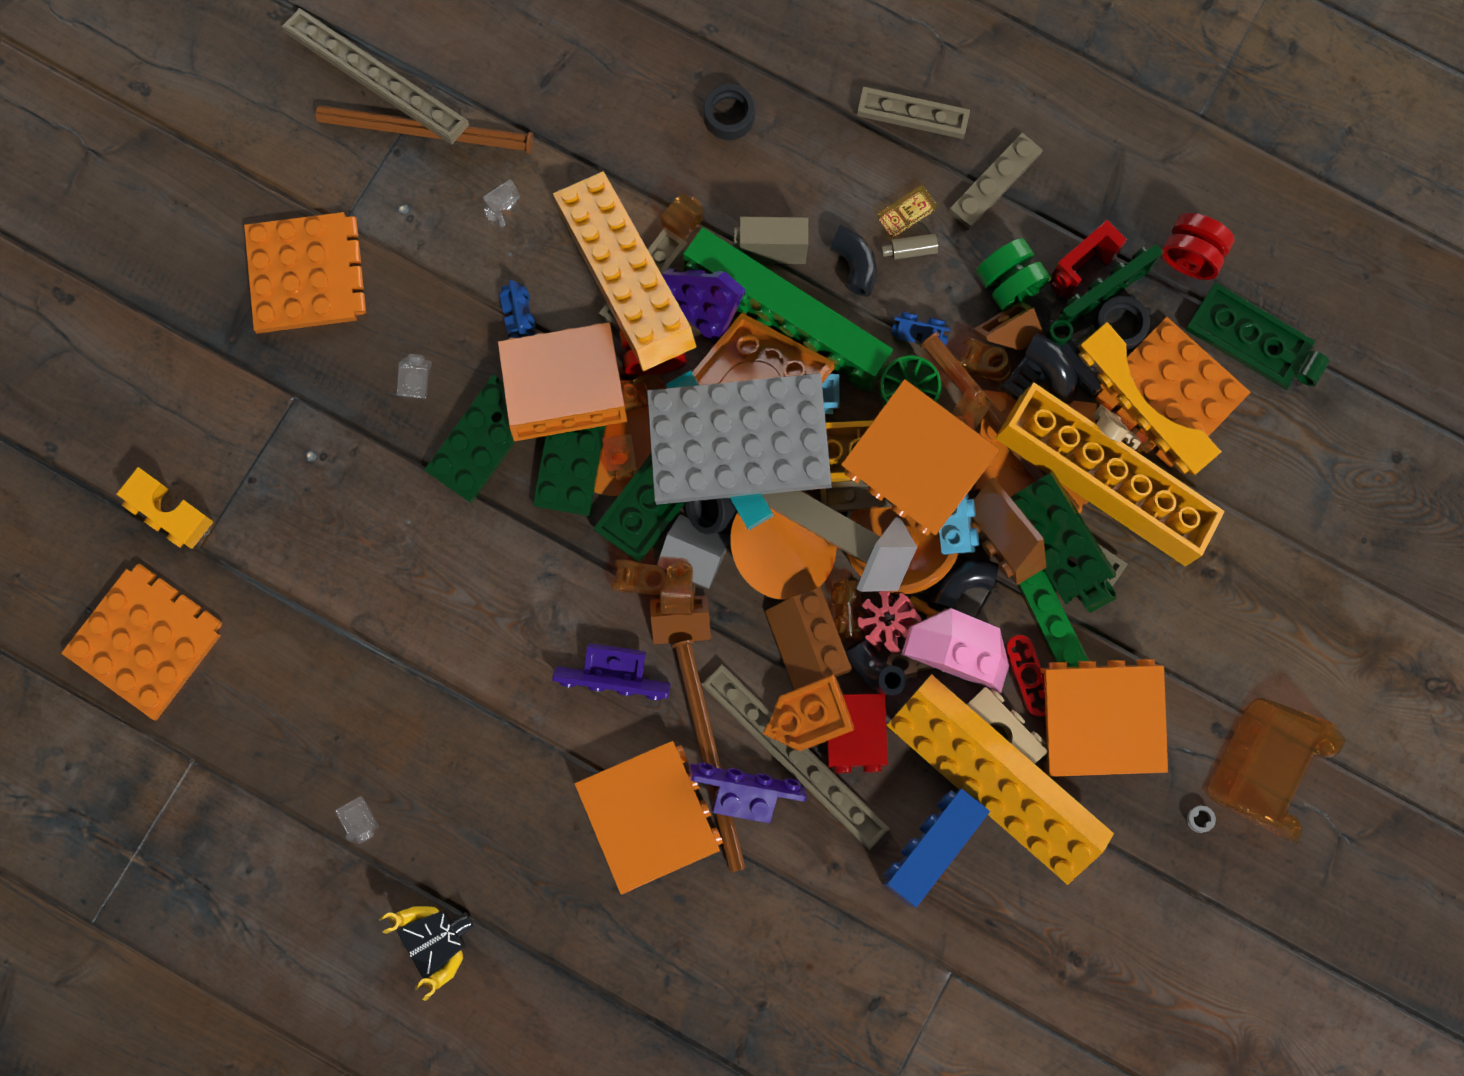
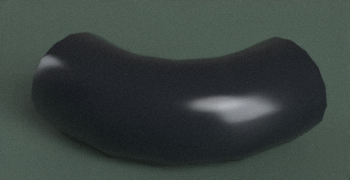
[830,225,877,297]
[1025,333,1077,405]
[928,559,999,610]
[845,637,907,695]

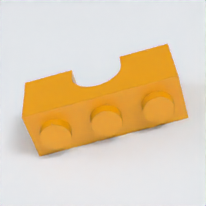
[116,467,213,549]

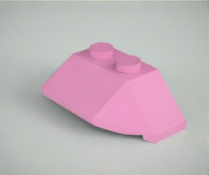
[902,608,1009,693]

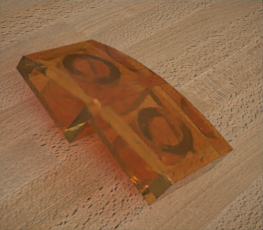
[620,374,666,411]

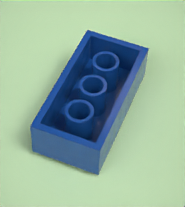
[882,788,990,908]

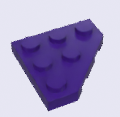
[662,269,746,344]

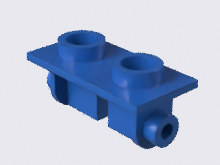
[499,280,535,338]
[891,312,950,346]

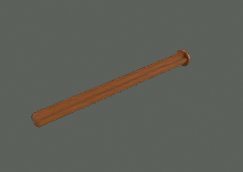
[315,106,533,154]
[920,332,1079,511]
[671,640,745,872]

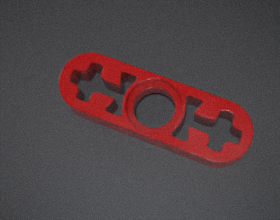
[1005,635,1046,718]

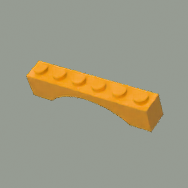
[1077,322,1221,475]

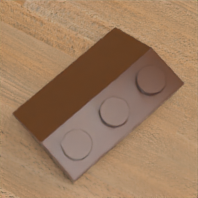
[971,477,1046,585]
[765,587,852,690]

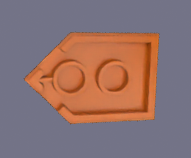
[763,675,854,751]

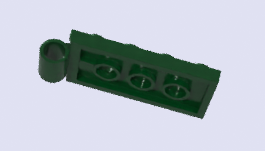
[1046,243,1163,346]
[1185,282,1330,391]
[424,374,517,504]
[533,425,607,517]
[593,452,685,564]
[1010,471,1117,613]

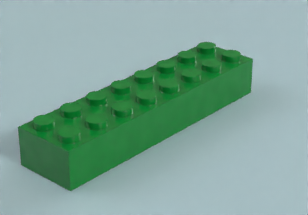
[683,227,893,392]

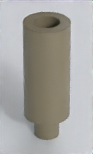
[881,234,938,260]

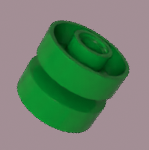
[975,238,1051,312]
[880,355,941,408]

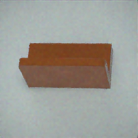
[650,595,711,644]

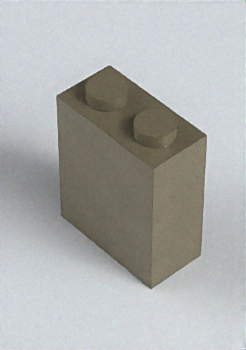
[734,217,808,264]

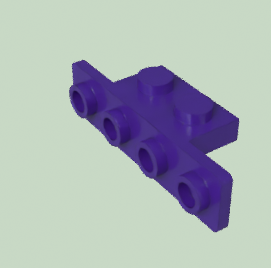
[552,643,671,700]
[689,763,807,823]

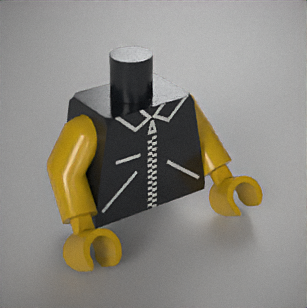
[379,906,474,1001]

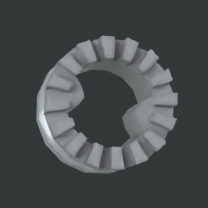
[1187,806,1216,833]

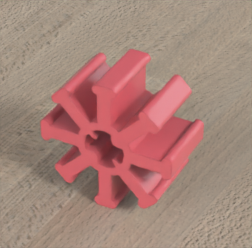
[858,591,921,654]

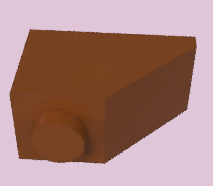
[974,301,1044,350]

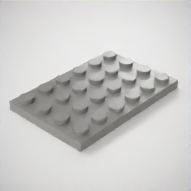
[648,373,832,505]

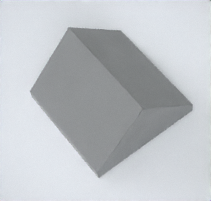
[657,515,731,589]
[856,517,917,592]

